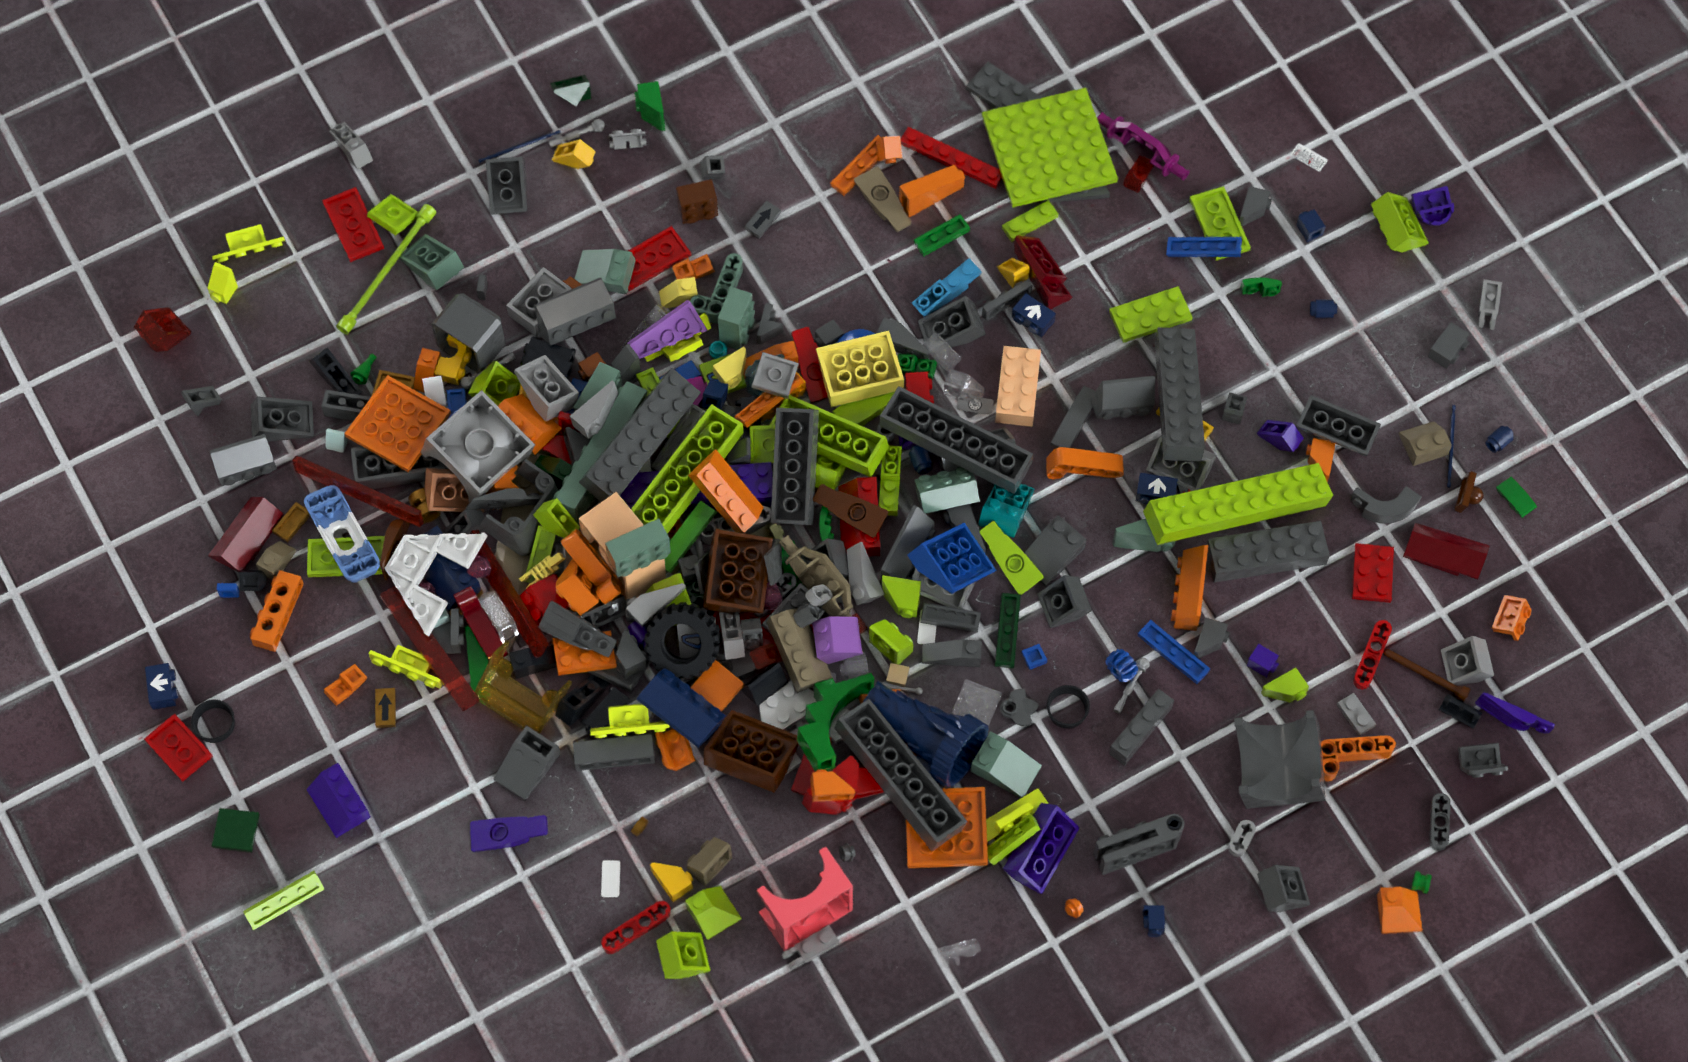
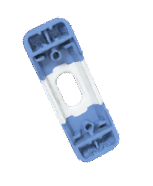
[304,485,380,583]

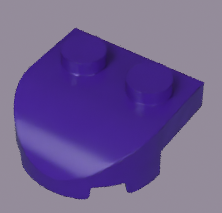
[1411,186,1454,226]

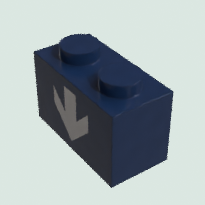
[1012,293,1056,337]
[1135,473,1178,505]
[145,663,179,710]

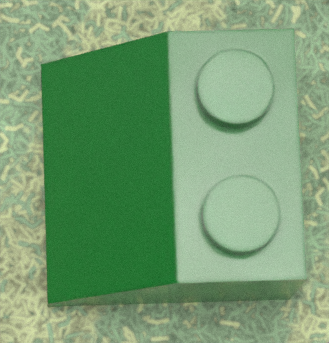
[634,81,665,131]

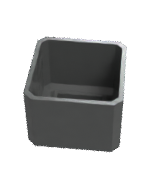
[432,293,506,373]

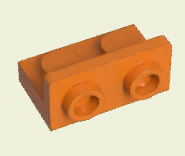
[1492,595,1531,641]
[655,728,695,771]

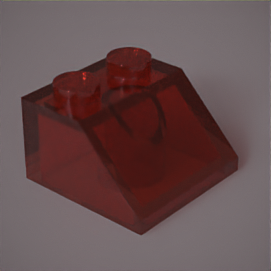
[134,307,192,352]

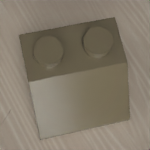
[1399,421,1452,466]
[687,837,732,886]

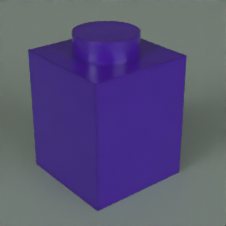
[1247,644,1279,678]

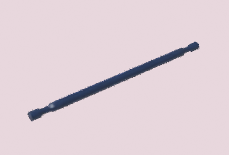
[478,130,561,163]
[1447,405,1456,488]

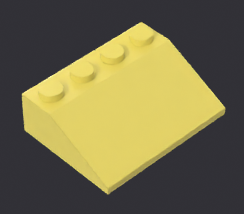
[816,331,904,407]

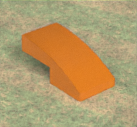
[672,254,715,279]
[324,664,367,706]

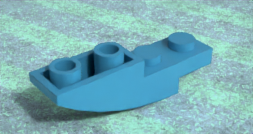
[912,258,982,317]

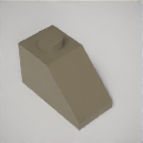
[256,541,297,580]

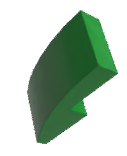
[1240,278,1282,297]
[897,354,937,380]
[1496,477,1537,518]
[819,506,834,542]

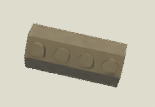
[766,608,833,693]

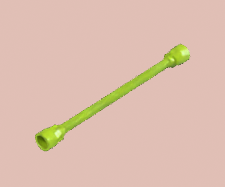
[336,204,436,335]

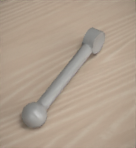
[883,682,923,695]

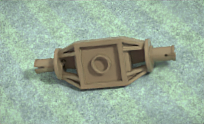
[779,535,860,627]

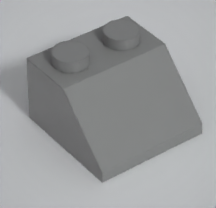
[1441,636,1494,685]

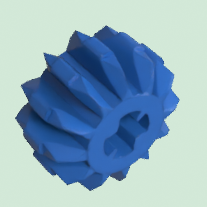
[1105,649,1138,682]

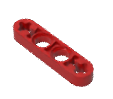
[1353,620,1392,690]
[602,901,671,954]

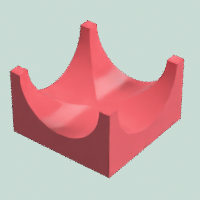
[757,847,853,952]

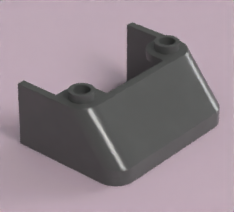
[479,459,559,556]
[694,539,782,594]

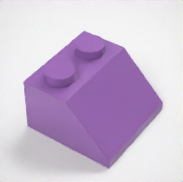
[813,616,862,664]

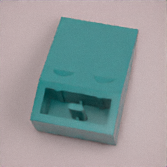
[978,484,1035,538]

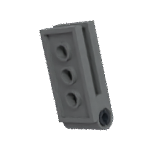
[1093,814,1184,875]

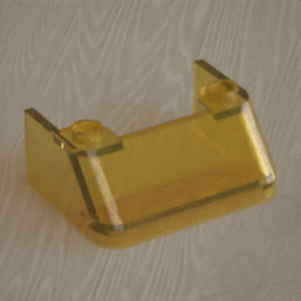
[475,640,572,734]

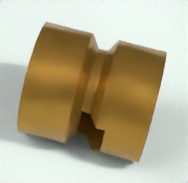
[408,488,441,524]

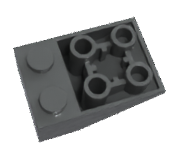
[493,726,560,801]

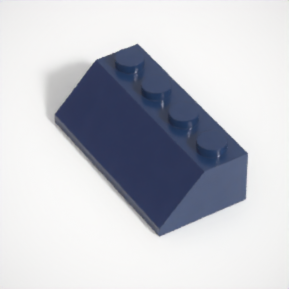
[424,526,481,612]
[636,668,726,747]

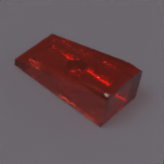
[1123,155,1154,193]
[750,643,783,669]

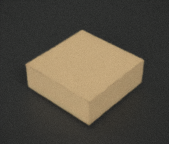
[886,663,910,687]

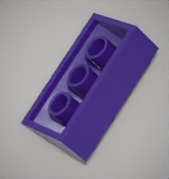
[1003,803,1080,894]

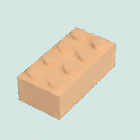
[995,346,1041,427]

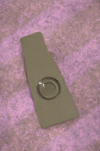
[854,166,911,232]

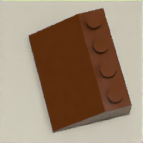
[702,529,773,613]
[704,710,799,793]

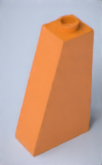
[899,165,965,218]

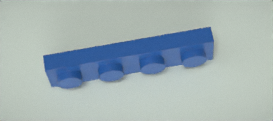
[1166,237,1242,257]
[1138,620,1210,684]

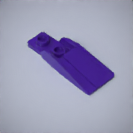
[1475,692,1555,733]
[470,815,548,852]

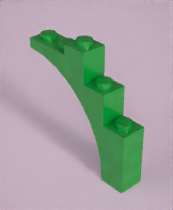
[797,673,875,771]

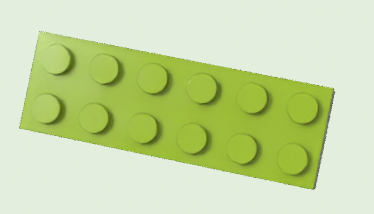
[769,395,889,477]

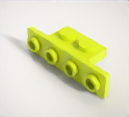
[212,224,285,263]
[644,313,711,362]
[368,645,442,689]
[590,704,670,738]
[986,789,1048,843]

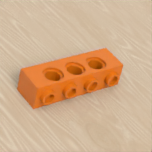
[250,570,304,652]

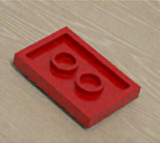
[1352,543,1394,603]
[144,714,213,782]

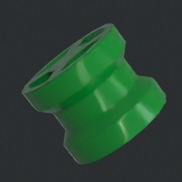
[1411,871,1432,894]

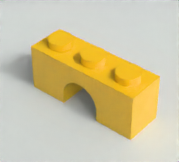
[434,334,472,386]

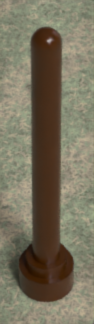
[1383,649,1471,702]

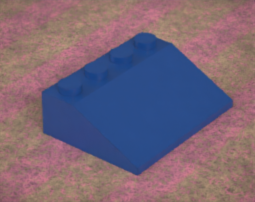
[907,523,997,594]

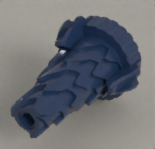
[863,681,989,787]

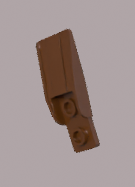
[813,484,888,538]
[380,505,414,580]

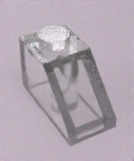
[944,369,986,406]

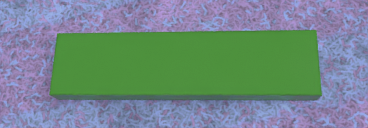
[664,501,717,574]

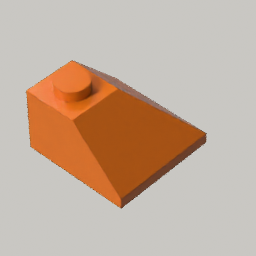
[1377,887,1422,934]

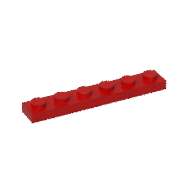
[900,127,1003,189]

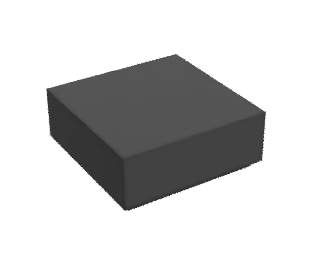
[476,274,488,300]

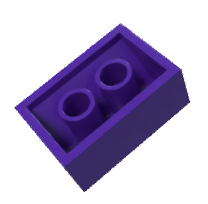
[306,763,371,838]

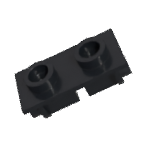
[1439,694,1483,729]

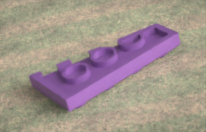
[627,300,708,359]

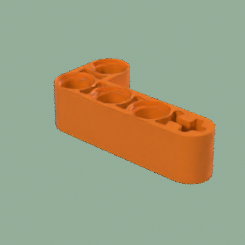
[1046,447,1124,479]
[561,529,623,604]
[1321,735,1396,781]

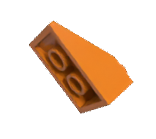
[556,558,599,616]

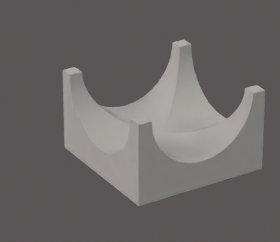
[421,390,535,502]

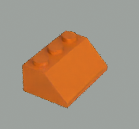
[498,394,562,455]

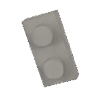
[1337,693,1376,736]

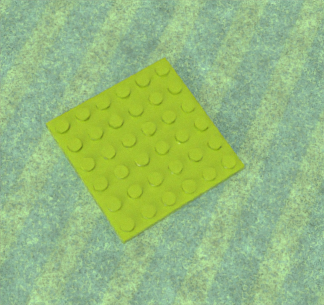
[982,87,1118,208]

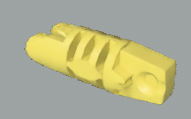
[519,553,565,589]

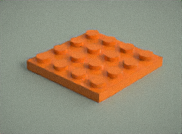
[344,375,451,472]
[906,787,988,869]

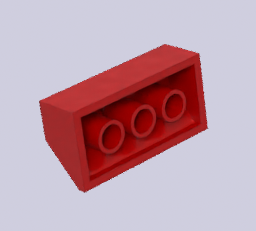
[838,477,880,557]

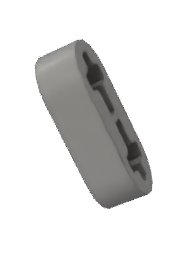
[805,584,833,606]
[1228,820,1256,857]

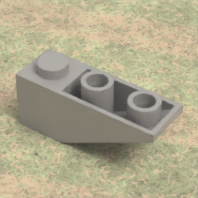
[329,122,373,169]

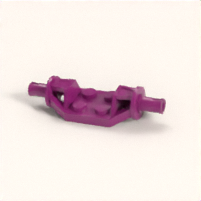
[1097,112,1190,181]

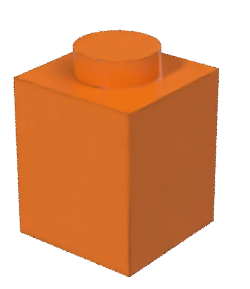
[876,136,902,164]

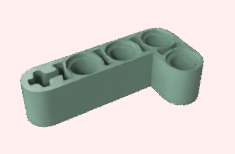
[690,253,743,323]

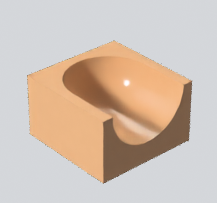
[579,492,666,601]

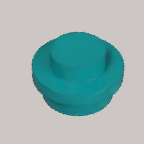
[709,341,727,359]

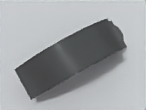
[1350,486,1422,524]

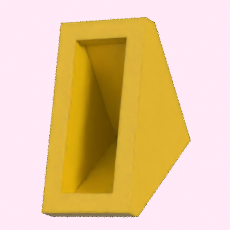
[997,258,1030,288]

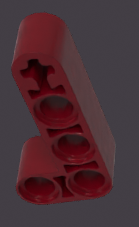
[453,586,508,664]

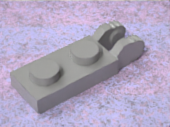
[1478,279,1502,330]
[782,925,840,969]

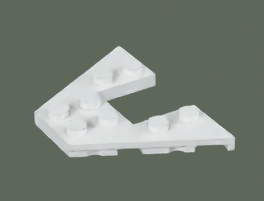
[385,533,488,636]
[759,681,850,774]

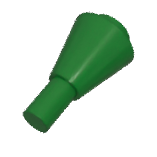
[350,354,377,385]

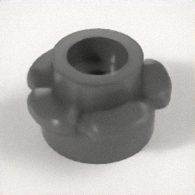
[839,842,856,862]

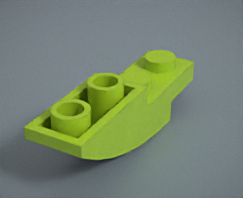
[879,446,902,516]

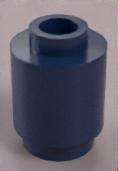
[1310,299,1337,318]
[1485,426,1514,453]
[908,445,932,475]

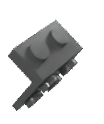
[422,609,464,655]
[1458,742,1508,778]

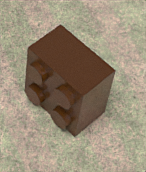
[676,179,718,224]

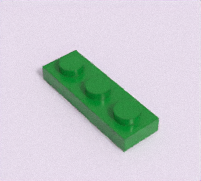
[914,214,970,257]

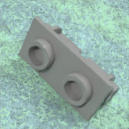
[609,129,646,150]

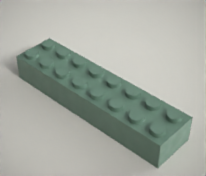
[553,381,647,524]

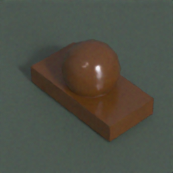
[1455,471,1484,513]

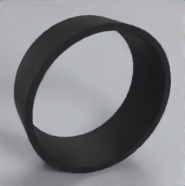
[1047,685,1090,729]
[191,699,235,743]

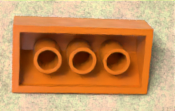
[688,450,764,533]
[1171,545,1208,631]

